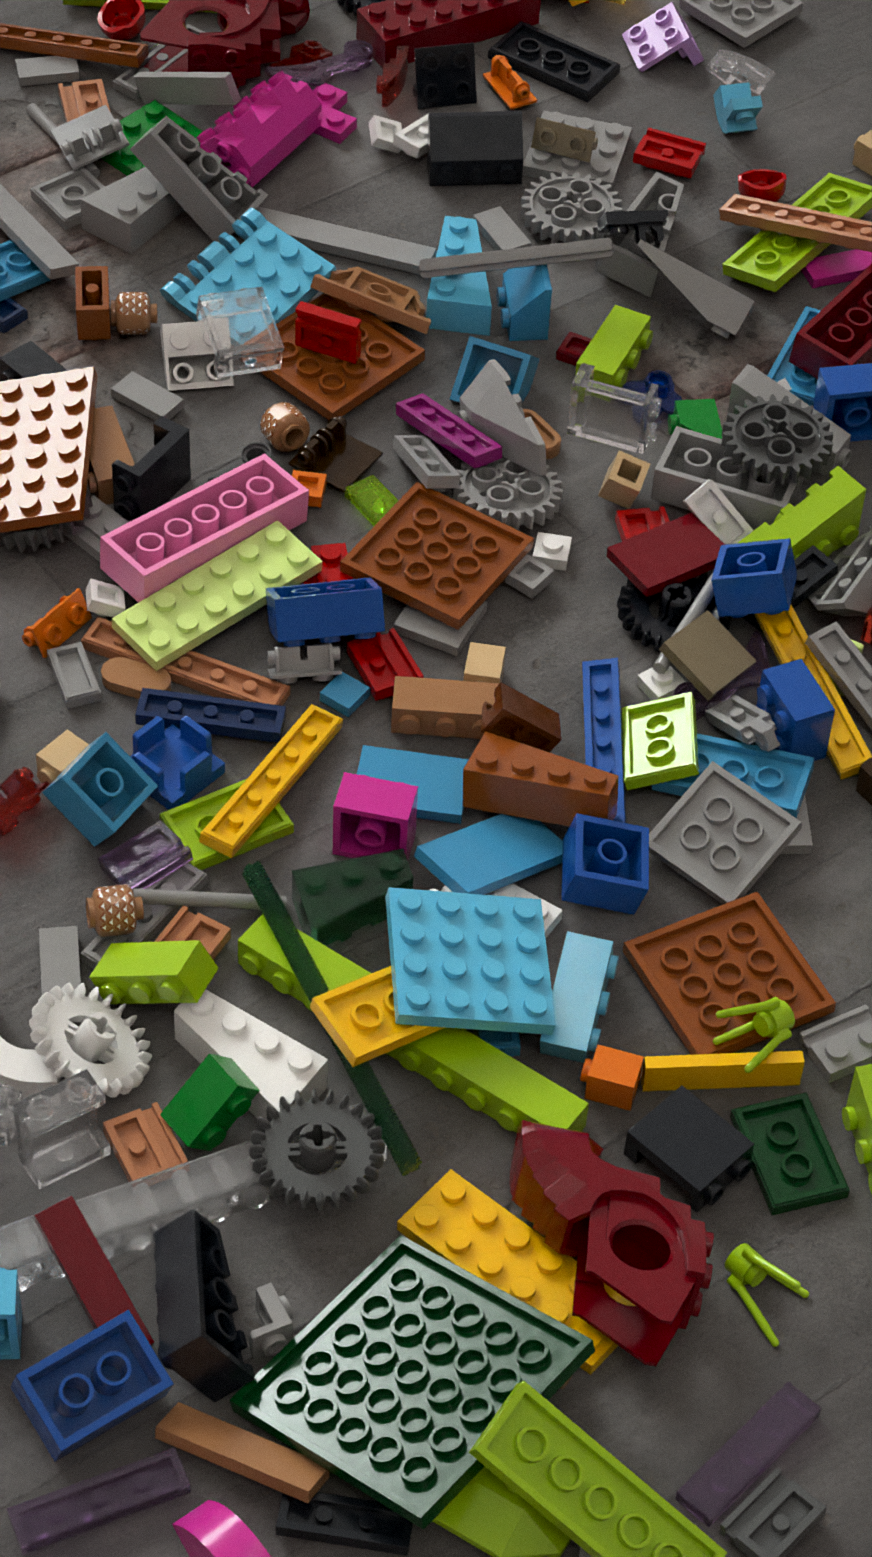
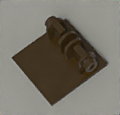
[289,416,383,493]

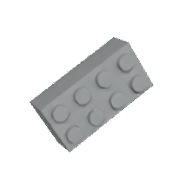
[651,426,804,530]

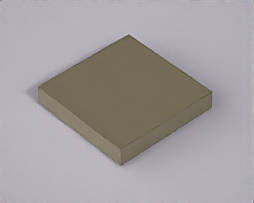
[659,610,757,701]

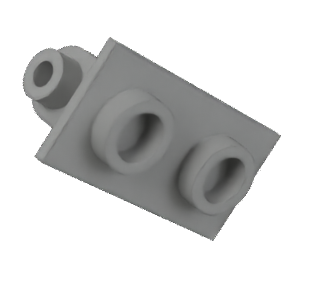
[267,643,342,684]

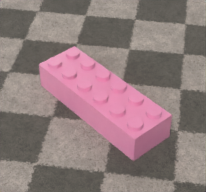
[100,453,309,603]

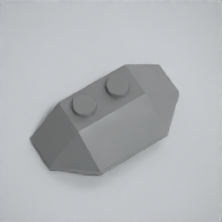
[808,525,872,617]

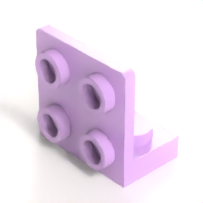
[622,2,704,72]

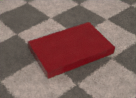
[606,512,725,597]

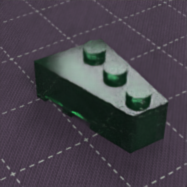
[292,849,414,946]

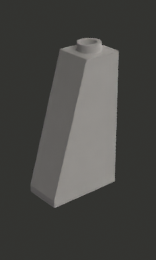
[728,364,852,478]

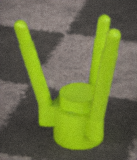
[713,996,795,1073]
[724,1243,809,1347]

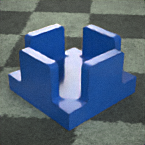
[130,716,225,810]

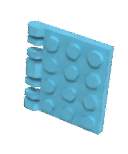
[160,208,336,351]

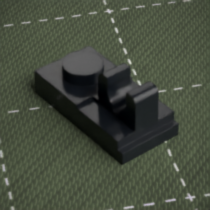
[597,210,668,244]

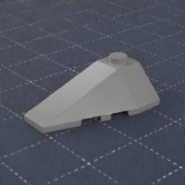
[638,239,757,339]
[456,359,547,476]

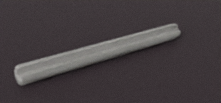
[419,238,613,278]

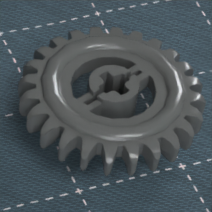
[249,1088,386,1211]

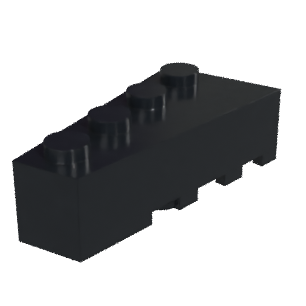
[154,1208,255,1402]

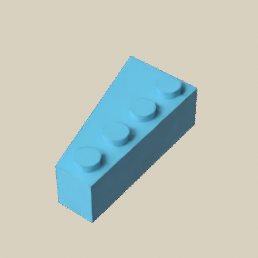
[426,216,492,336]

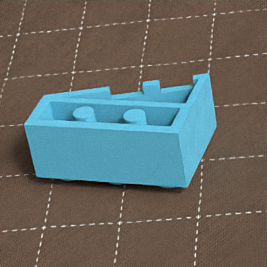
[540,931,619,1063]

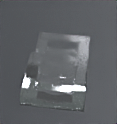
[705,49,776,96]

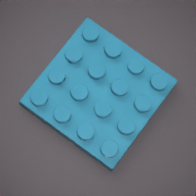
[385,887,556,1035]

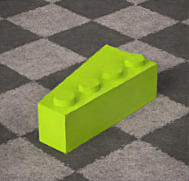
[738,466,866,560]

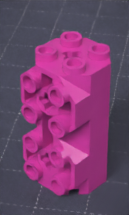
[196,70,322,188]

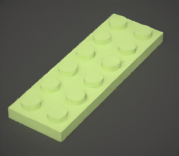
[112,520,323,671]

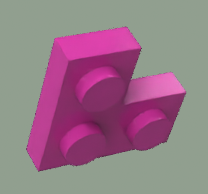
[312,82,357,144]

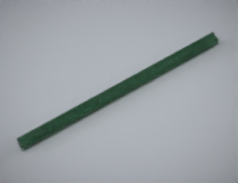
[242,860,423,1176]

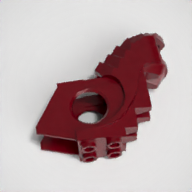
[140,0,310,89]
[509,1120,714,1367]

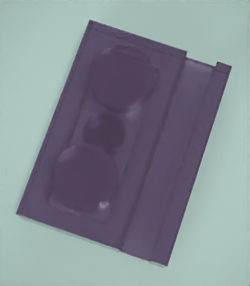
[98,820,193,890]

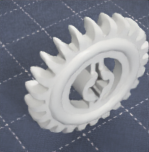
[29,982,152,1098]

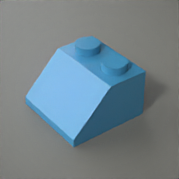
[496,265,552,341]
[450,336,540,403]

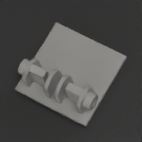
[50,105,130,171]

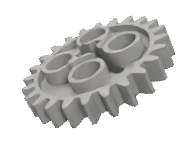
[520,171,622,244]
[451,457,563,531]

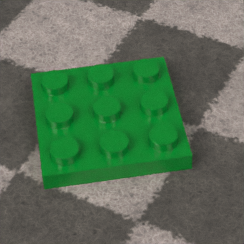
[101,100,203,176]

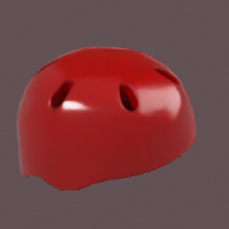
[97,0,146,41]
[738,169,787,202]

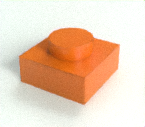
[292,470,327,508]

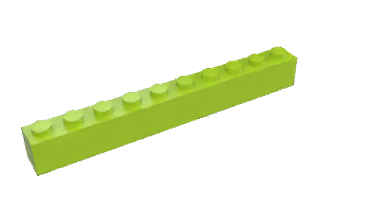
[238,911,589,1133]

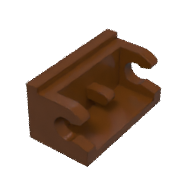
[481,682,562,752]

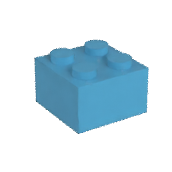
[42,732,158,847]

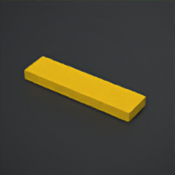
[641,1050,805,1092]

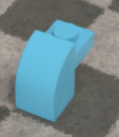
[713,82,763,134]

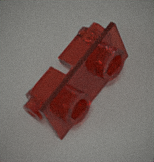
[0,767,49,836]

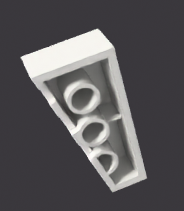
[174,989,328,1120]

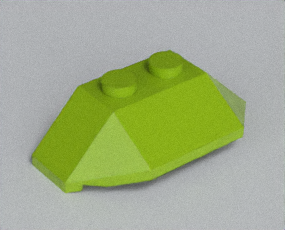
[432,1467,572,1557]

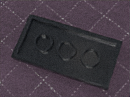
[488,21,620,103]

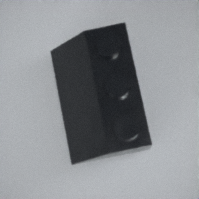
[426,111,523,186]

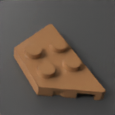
[310,266,431,334]

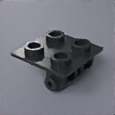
[413,42,477,109]

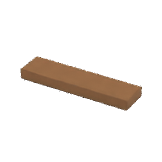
[155,1402,330,1503]

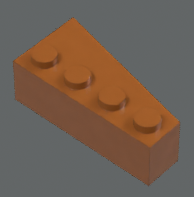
[463,731,619,826]

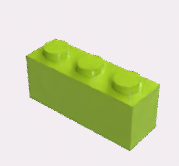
[574,305,653,400]
[89,940,218,1004]

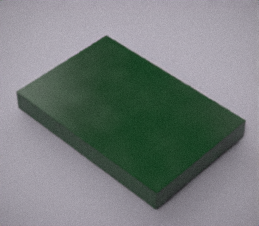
[730,1092,850,1215]

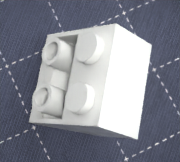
[160,319,234,391]

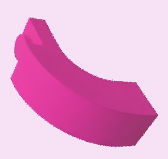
[172,1500,271,1557]

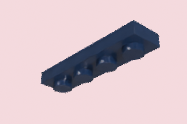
[135,688,286,743]

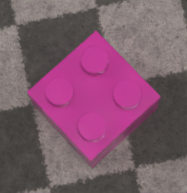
[332,772,418,869]

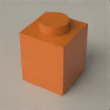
[580,1045,644,1111]

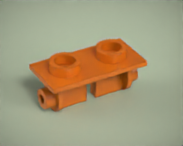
[483,55,537,110]
[22,588,92,658]

